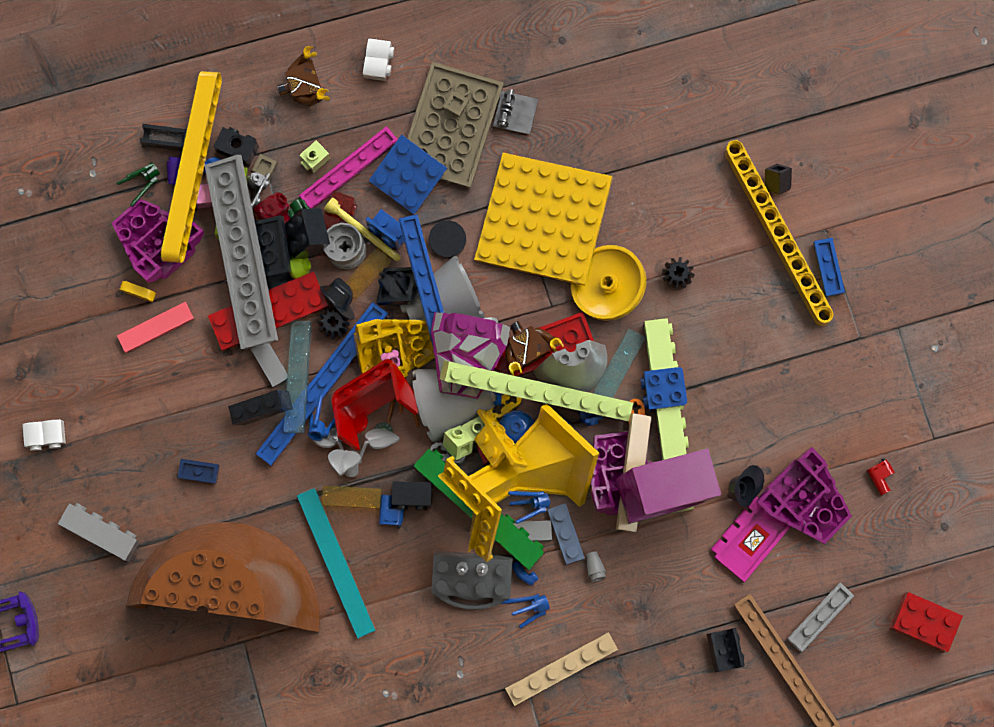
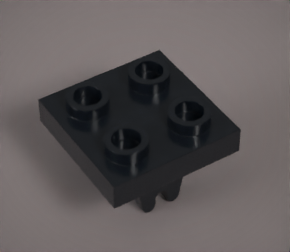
[376,267,417,305]

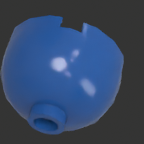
[499,410,534,443]

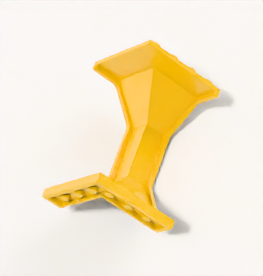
[438,404,599,562]

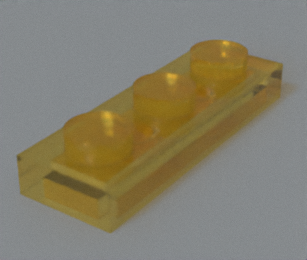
[345,247,393,299]
[322,486,381,509]

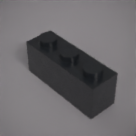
[228,390,293,425]

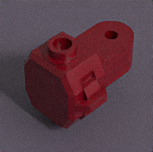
[252,192,290,243]

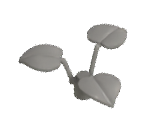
[313,427,400,477]

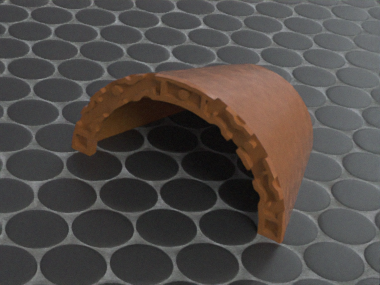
[126,522,320,633]

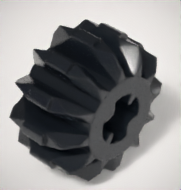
[662,257,695,290]
[317,307,350,340]

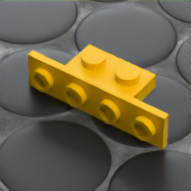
[474,409,528,468]

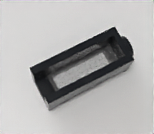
[140,124,187,151]

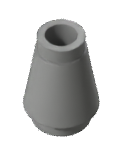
[586,552,607,582]

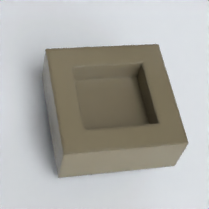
[443,91,469,118]
[252,154,278,180]

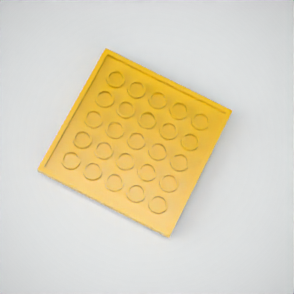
[474,153,613,286]

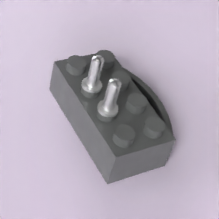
[432,551,513,609]

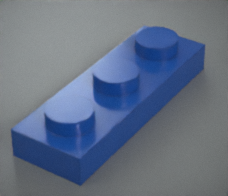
[813,237,845,297]

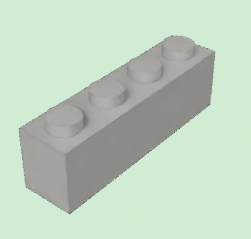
[58,503,140,562]

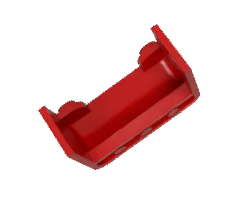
[331,359,418,451]

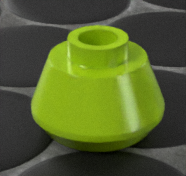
[290,255,311,279]

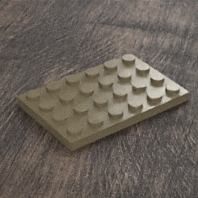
[408,62,504,189]

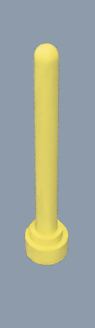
[324,197,401,261]

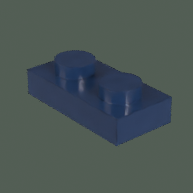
[177,459,220,484]

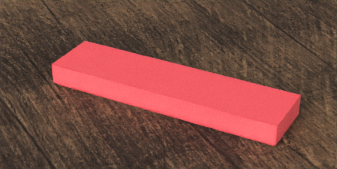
[117,301,194,353]

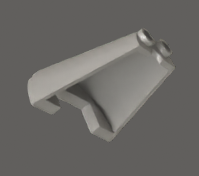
[399,256,485,320]
[533,340,607,392]
[412,369,496,443]

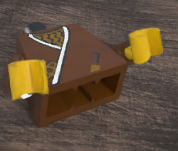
[277,46,330,106]
[505,321,564,376]

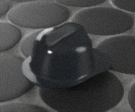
[320,278,355,320]
[727,465,764,507]

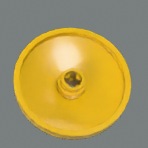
[571,245,646,321]

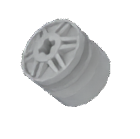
[324,223,367,270]

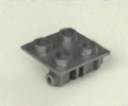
[493,89,538,135]
[246,172,270,208]

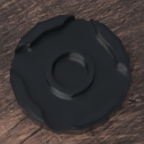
[429,220,467,258]

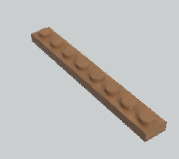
[734,594,840,727]

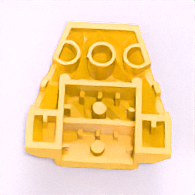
[353,319,435,377]

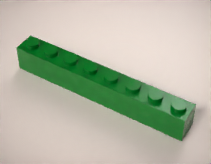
[414,449,545,571]

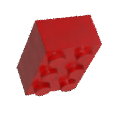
[889,592,963,653]

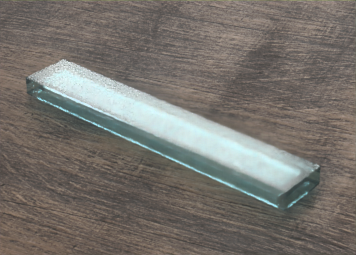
[284,321,312,433]

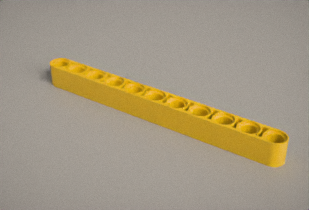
[161,71,222,263]
[725,140,833,326]

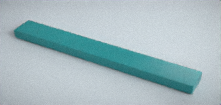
[297,488,376,638]

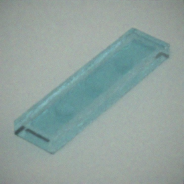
[593,329,646,398]

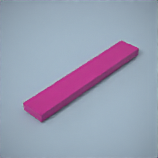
[299,126,398,209]

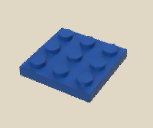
[369,135,448,214]

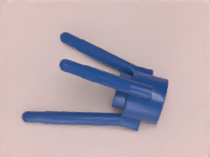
[307,395,335,441]
[508,491,550,524]
[500,594,550,628]

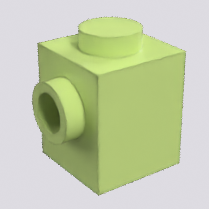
[300,140,331,173]
[462,416,485,444]
[443,425,473,460]

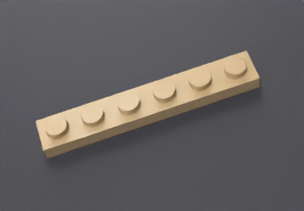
[505,632,618,706]

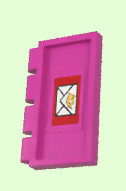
[711,497,791,582]

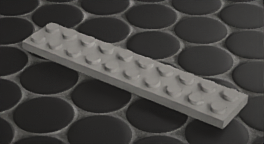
[205,155,278,350]

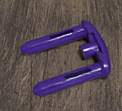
[0,591,39,652]

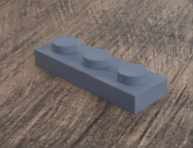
[547,503,585,565]

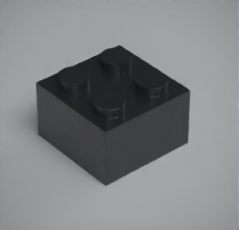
[285,208,330,259]

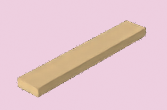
[616,413,651,532]

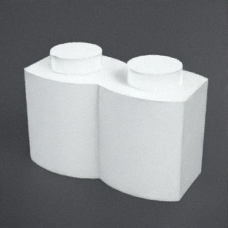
[363,39,394,81]
[23,419,66,451]

